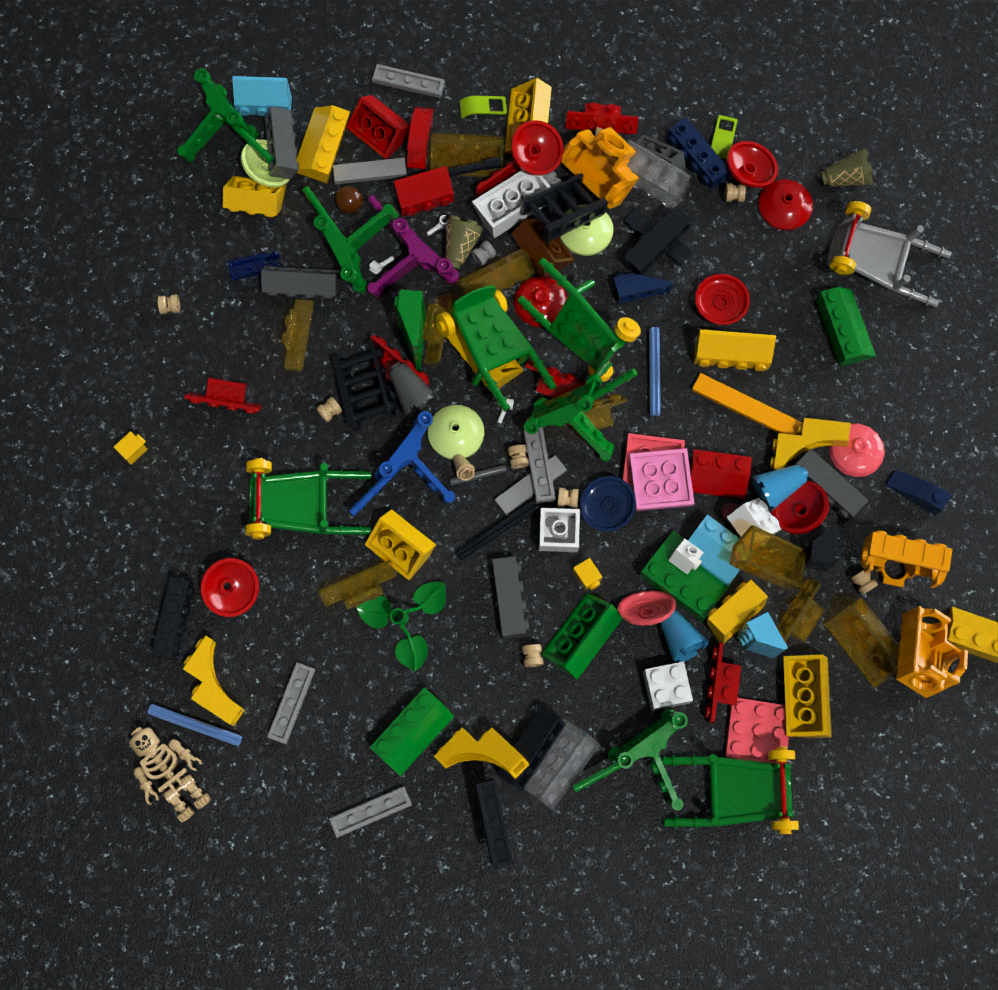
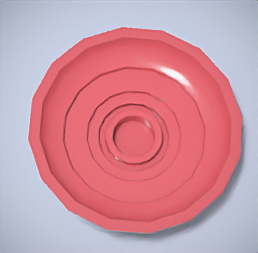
[828,423,885,477]
[618,590,676,626]

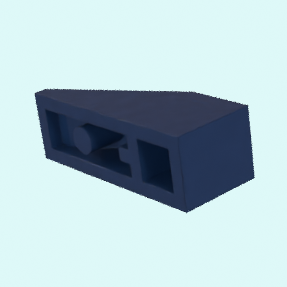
[612,273,673,304]
[885,469,951,516]

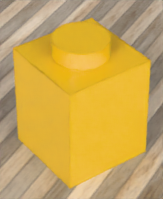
[114,431,148,465]
[572,558,603,591]

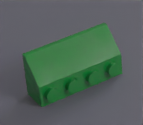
[816,287,876,367]
[541,593,623,680]
[370,687,455,777]

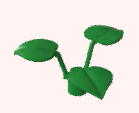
[356,582,446,671]

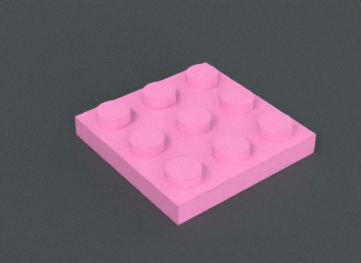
[629,449,694,511]

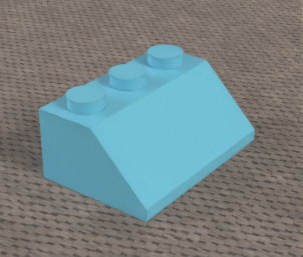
[232,76,292,116]
[688,515,755,586]
[737,612,788,658]

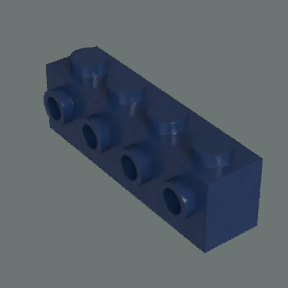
[667,117,730,190]

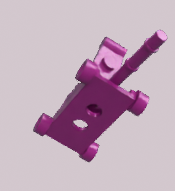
[367,195,460,297]

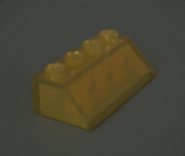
[431,133,504,177]
[729,525,807,589]
[825,597,900,688]

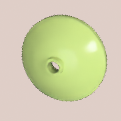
[241,139,290,187]
[560,204,613,256]
[428,405,484,460]

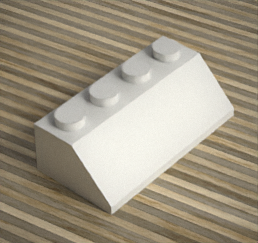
[472,170,551,238]

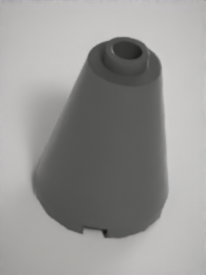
[389,362,437,417]

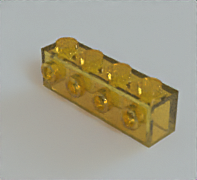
[457,249,535,296]

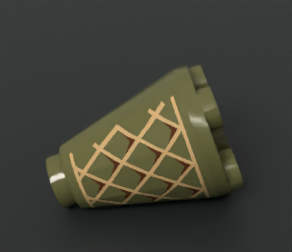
[821,148,873,186]
[445,215,483,270]

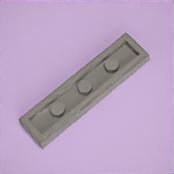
[372,64,445,98]
[333,157,407,184]
[524,427,555,503]
[495,455,567,515]
[267,662,315,745]
[329,786,412,838]

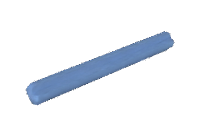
[649,327,661,416]
[147,704,242,746]

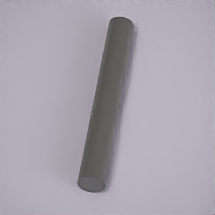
[450,464,507,486]

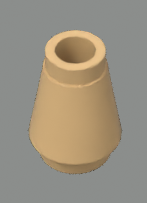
[453,454,475,481]

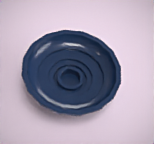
[580,476,636,532]

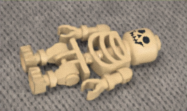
[129,727,212,823]

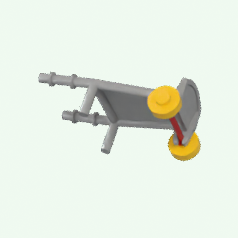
[827,201,952,307]

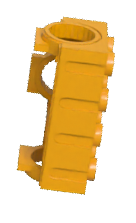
[561,127,639,209]
[860,531,952,588]
[896,606,968,698]

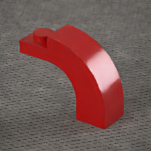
[407,107,434,169]

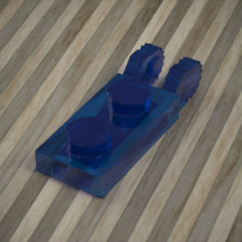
[228,252,282,281]

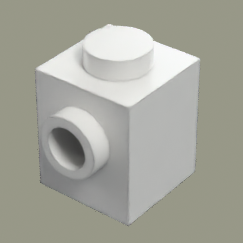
[668,539,704,575]

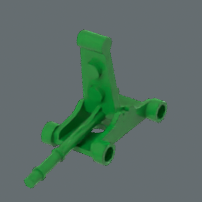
[177,68,274,163]
[302,186,398,294]
[524,368,637,461]
[572,708,688,811]

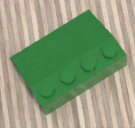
[395,290,426,372]
[639,531,736,622]

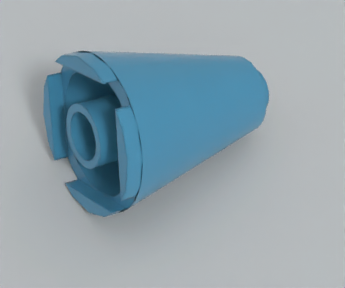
[752,465,809,511]
[660,609,708,663]

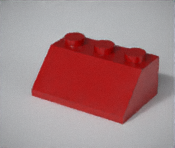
[346,95,410,159]
[394,166,454,217]
[690,449,752,500]

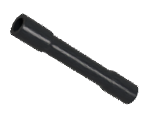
[448,156,502,177]

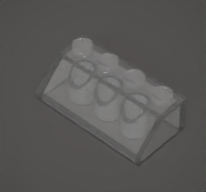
[627,139,691,208]
[524,719,600,811]

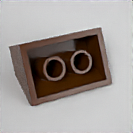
[511,219,575,277]

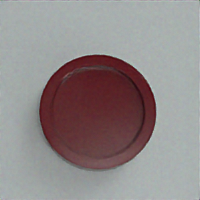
[721,503,739,522]

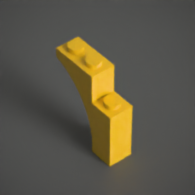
[770,418,851,470]
[183,636,245,726]
[434,728,529,779]

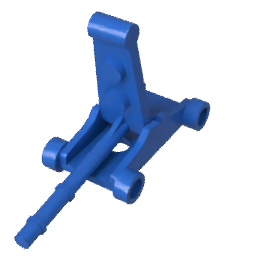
[348,411,455,517]

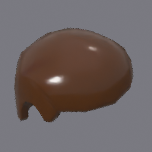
[335,186,363,214]

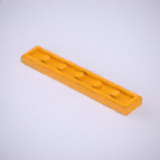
[692,373,802,435]

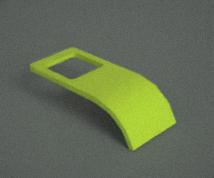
[460,96,507,119]
[711,115,738,160]

